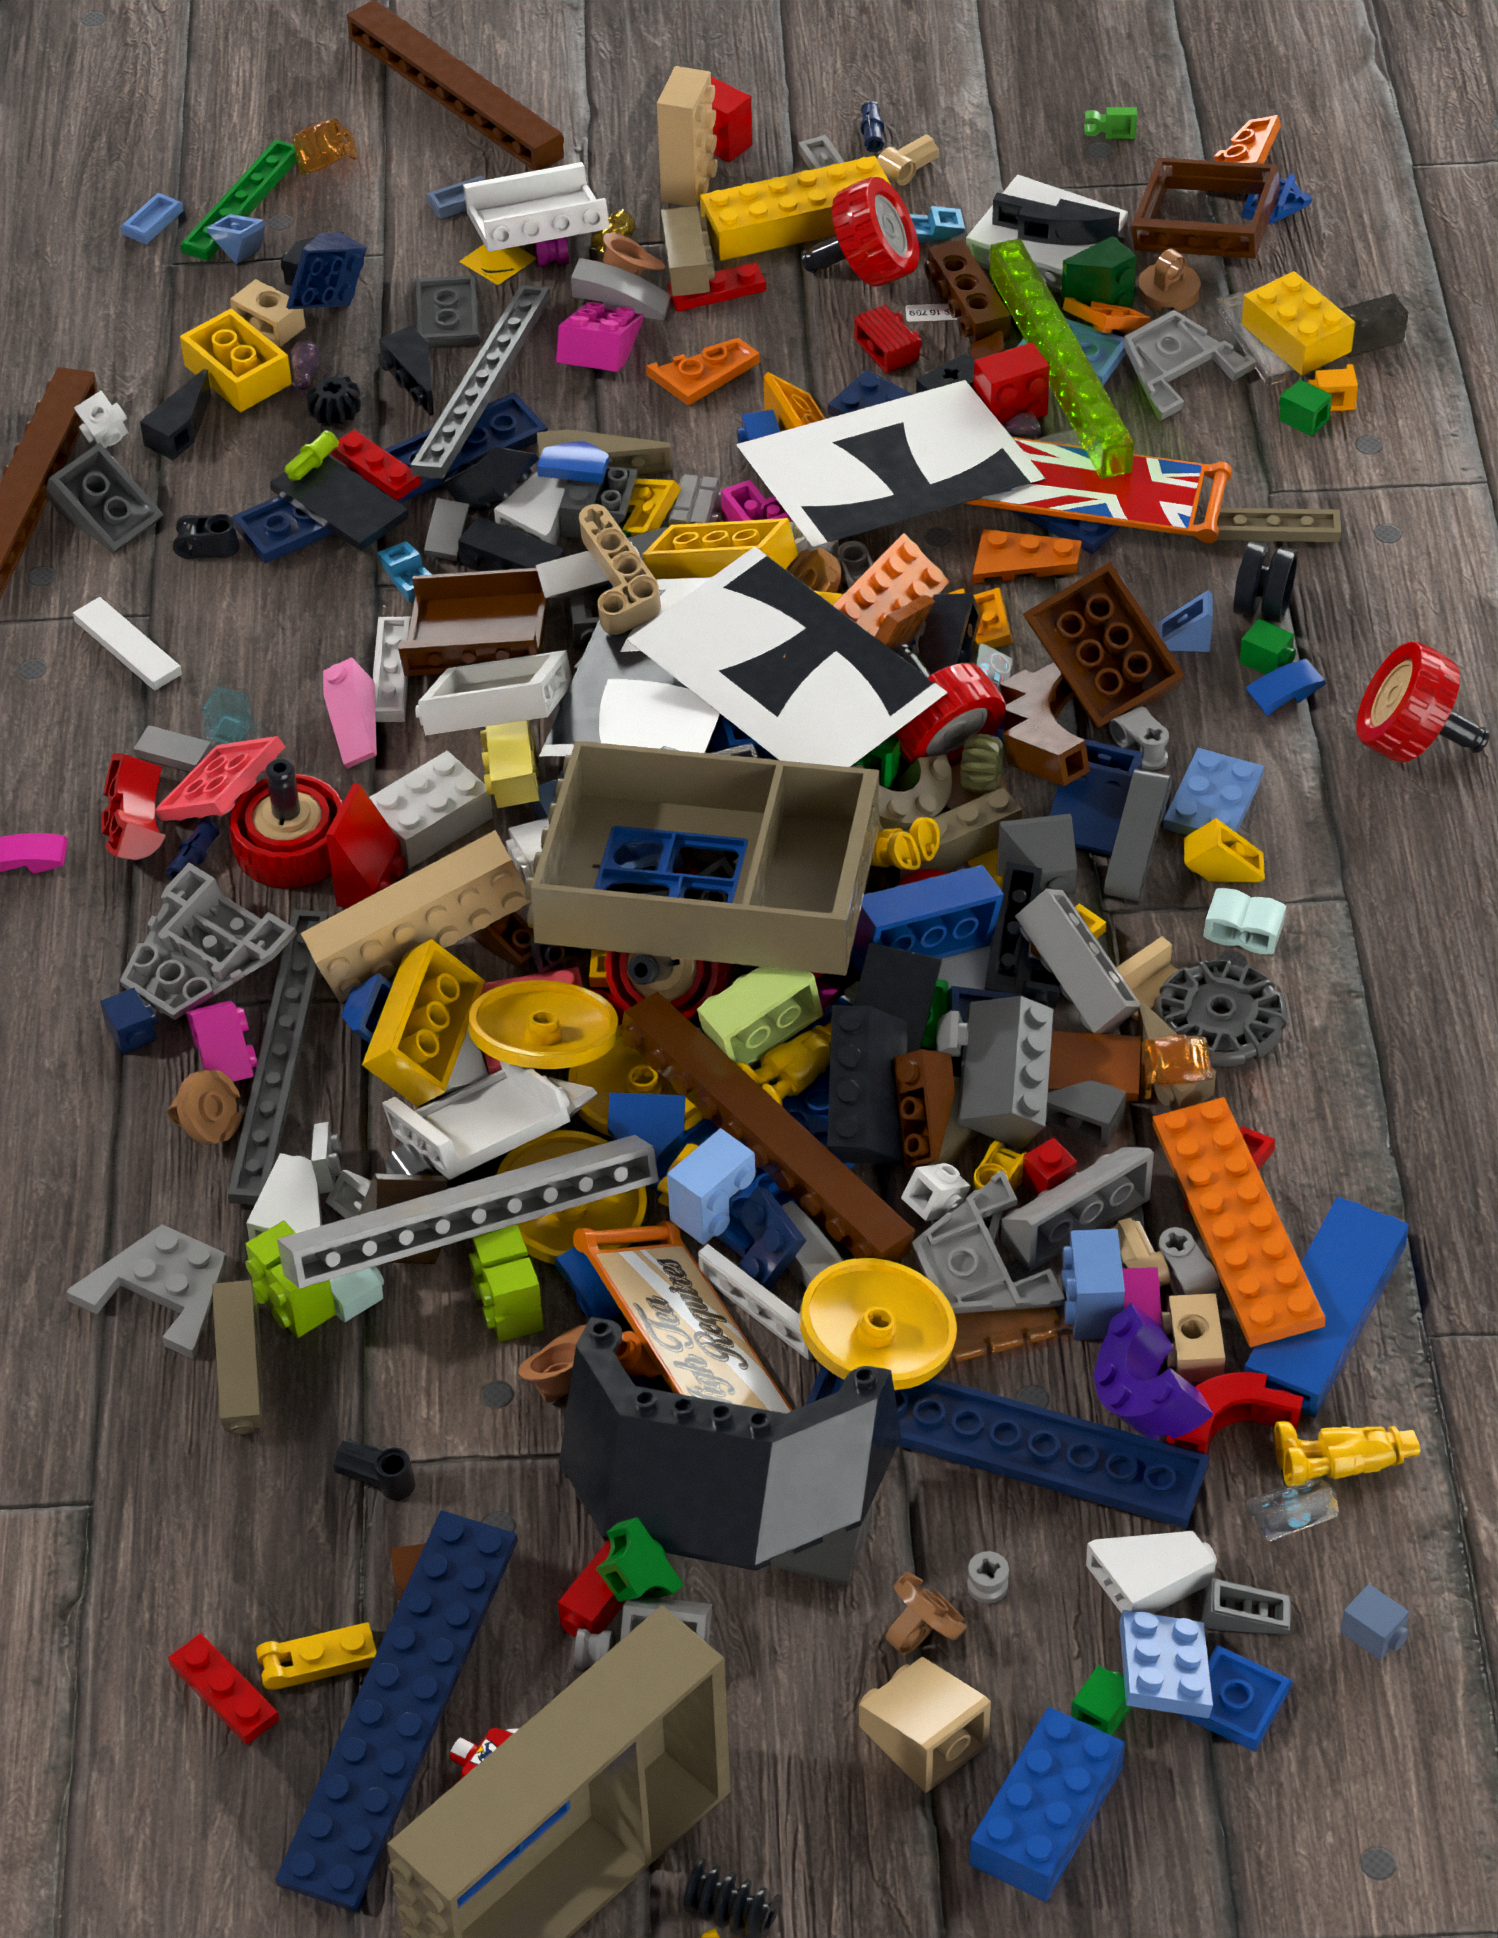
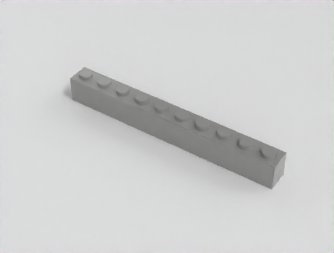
[277,1135,659,1289]

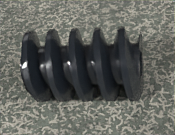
[683,1858,782,1938]

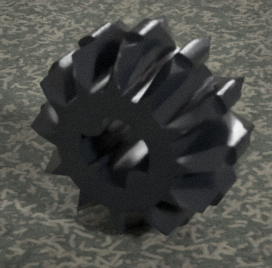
[306,373,361,426]

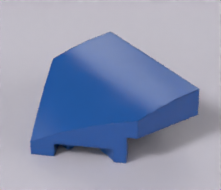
[1241,174,1312,223]
[537,441,609,484]
[608,1093,686,1161]

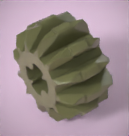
[960,734,1004,794]

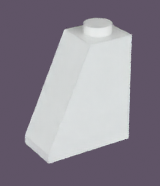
[494,472,568,545]
[536,542,640,598]
[246,1153,322,1240]
[1086,1531,1217,1614]

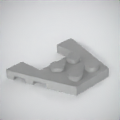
[1123,310,1257,421]
[911,1170,1065,1314]
[66,1224,228,1359]

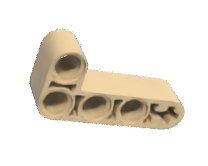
[579,504,661,635]

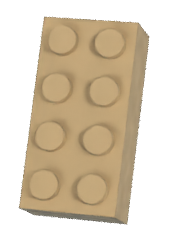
[657,66,718,207]

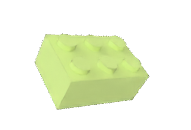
[697,966,823,1066]

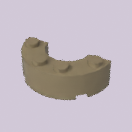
[851,754,952,831]

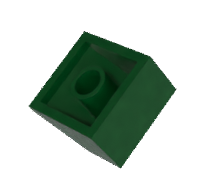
[1061,236,1136,313]

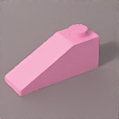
[323,657,377,769]

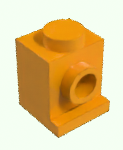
[1308,364,1358,411]

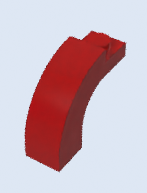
[1166,1372,1303,1454]

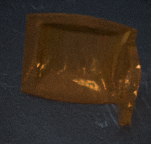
[291,118,358,175]
[1141,1034,1213,1099]

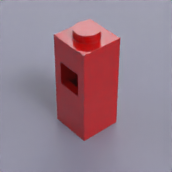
[558,1541,627,1637]

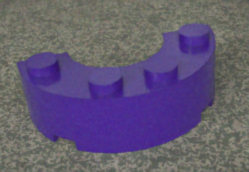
[1093,1303,1214,1440]

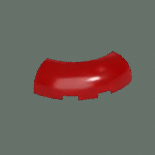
[101,753,166,860]

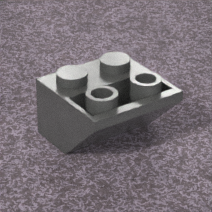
[559,467,638,539]

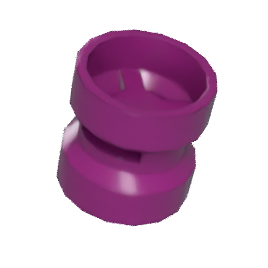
[535,237,569,267]

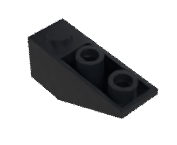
[378,325,434,415]
[140,369,211,461]

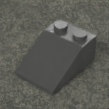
[45,443,164,553]

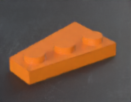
[1214,115,1281,164]
[646,338,760,406]
[972,529,1082,584]

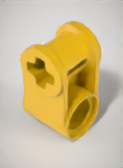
[973,1140,1026,1192]

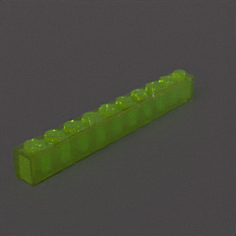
[989,238,1134,479]

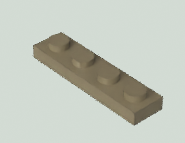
[1206,507,1341,542]

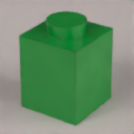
[1278,379,1332,436]
[1239,619,1296,674]
[1071,1665,1132,1736]

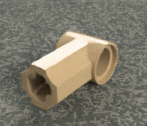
[877,134,939,186]
[1111,1218,1170,1287]

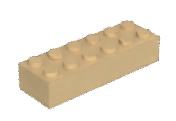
[301,830,531,1003]

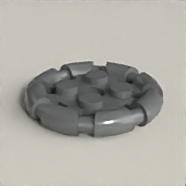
[1154,960,1288,1067]

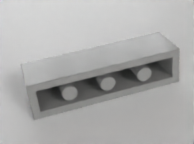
[1015,889,1141,1033]

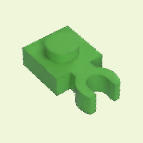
[1084,107,1137,139]

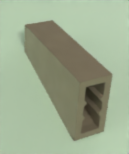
[212,1280,264,1434]

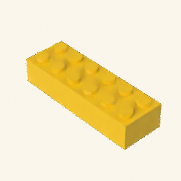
[700,156,891,261]

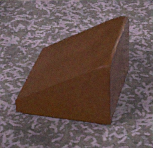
[971,331,1004,360]

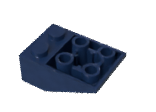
[286,232,367,309]
[1049,738,1143,856]

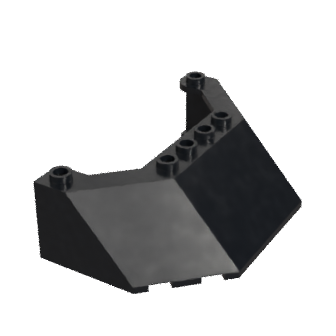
[559,1317,902,1571]

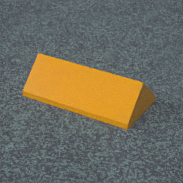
[763,372,826,432]

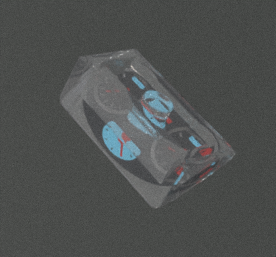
[1245,1477,1340,1541]

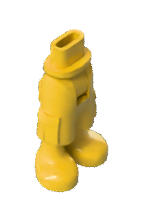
[871,817,940,870]
[735,1022,831,1107]
[1274,1421,1420,1487]

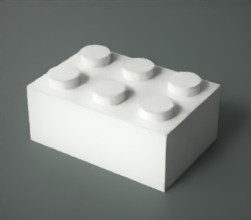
[369,751,493,869]

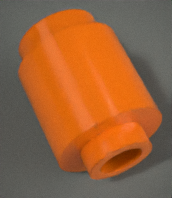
[615,1331,661,1378]

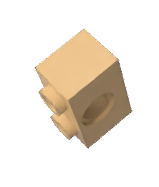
[230,279,306,347]
[1161,1294,1225,1382]

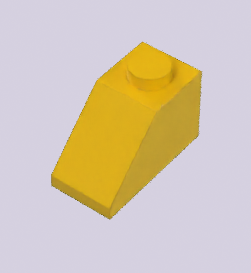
[1184,818,1265,882]

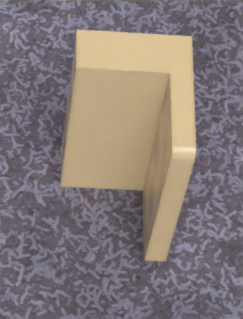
[1116,937,1178,1021]

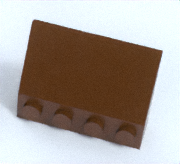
[1023,562,1185,729]

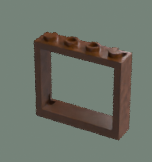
[1132,157,1280,259]

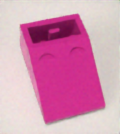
[556,302,644,372]

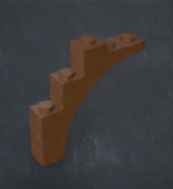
[999,662,1090,786]

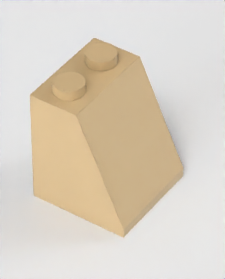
[859,1657,991,1793]

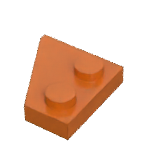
[1062,297,1151,334]

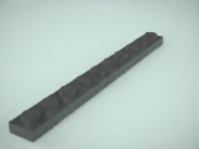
[411,285,551,479]
[228,910,329,1205]

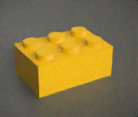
[1241,271,1355,376]
[180,308,292,413]

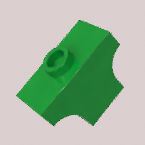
[596,1517,684,1602]

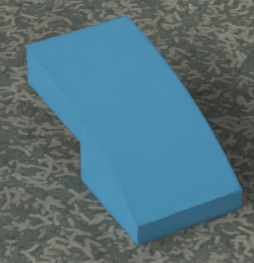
[910,206,965,242]
[377,541,432,602]

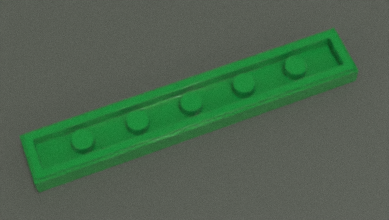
[180,139,302,261]

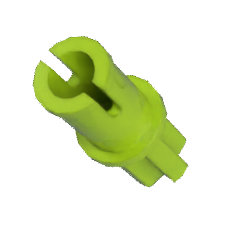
[284,431,339,481]

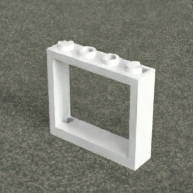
[415,650,572,735]

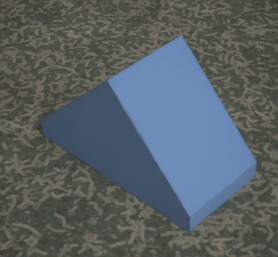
[206,214,266,264]
[1157,590,1213,652]

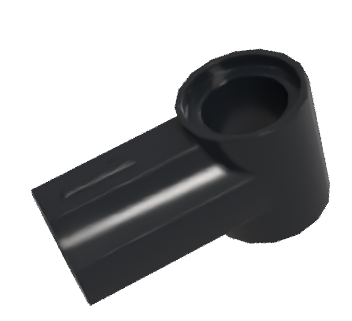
[333,1439,416,1500]

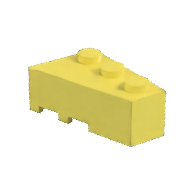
[480,720,539,808]

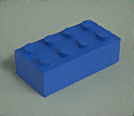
[850,865,1004,974]
[970,1706,1125,1902]

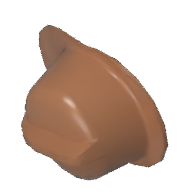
[603,233,665,276]
[518,1324,587,1403]

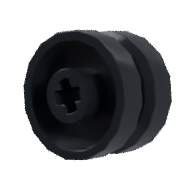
[1233,541,1298,623]

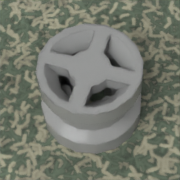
[967,1551,1009,1604]
[574,1628,613,1671]

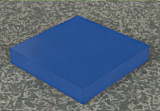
[1180,1645,1293,1752]

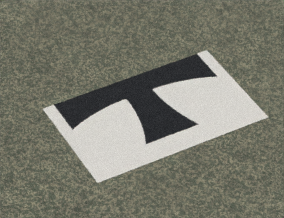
[736,380,1046,547]
[627,547,948,767]
[539,577,720,757]

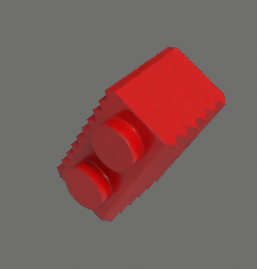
[854,304,922,374]

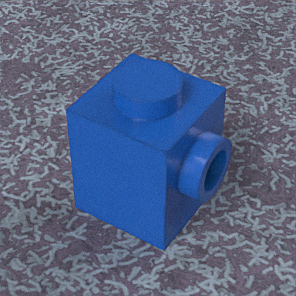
[737,410,780,443]

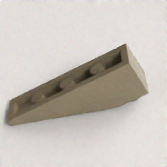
[537,429,671,474]

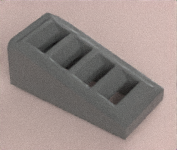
[1201,1578,1290,1635]

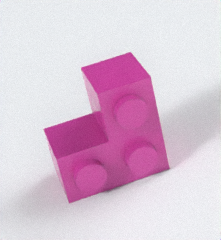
[721,480,793,522]
[186,1001,258,1082]

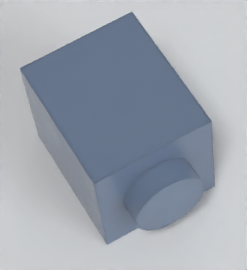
[1340,1584,1409,1661]

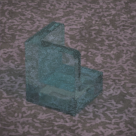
[202,686,253,744]

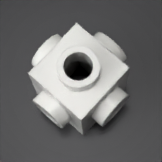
[74,391,129,448]
[901,1163,971,1221]

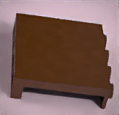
[398,568,549,676]

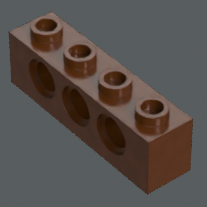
[924,239,1011,343]

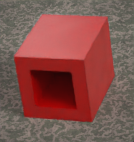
[1022,1137,1077,1197]

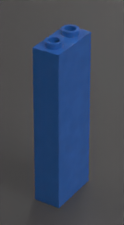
[1244,1196,1409,1418]

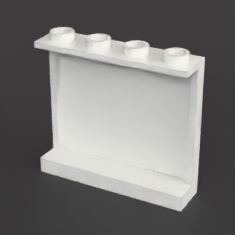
[463,162,609,252]
[966,174,1128,294]
[382,1061,570,1180]

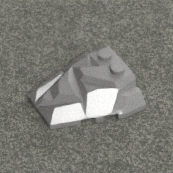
[120,863,297,1020]

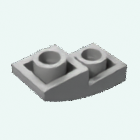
[424,498,469,561]
[935,1011,968,1057]

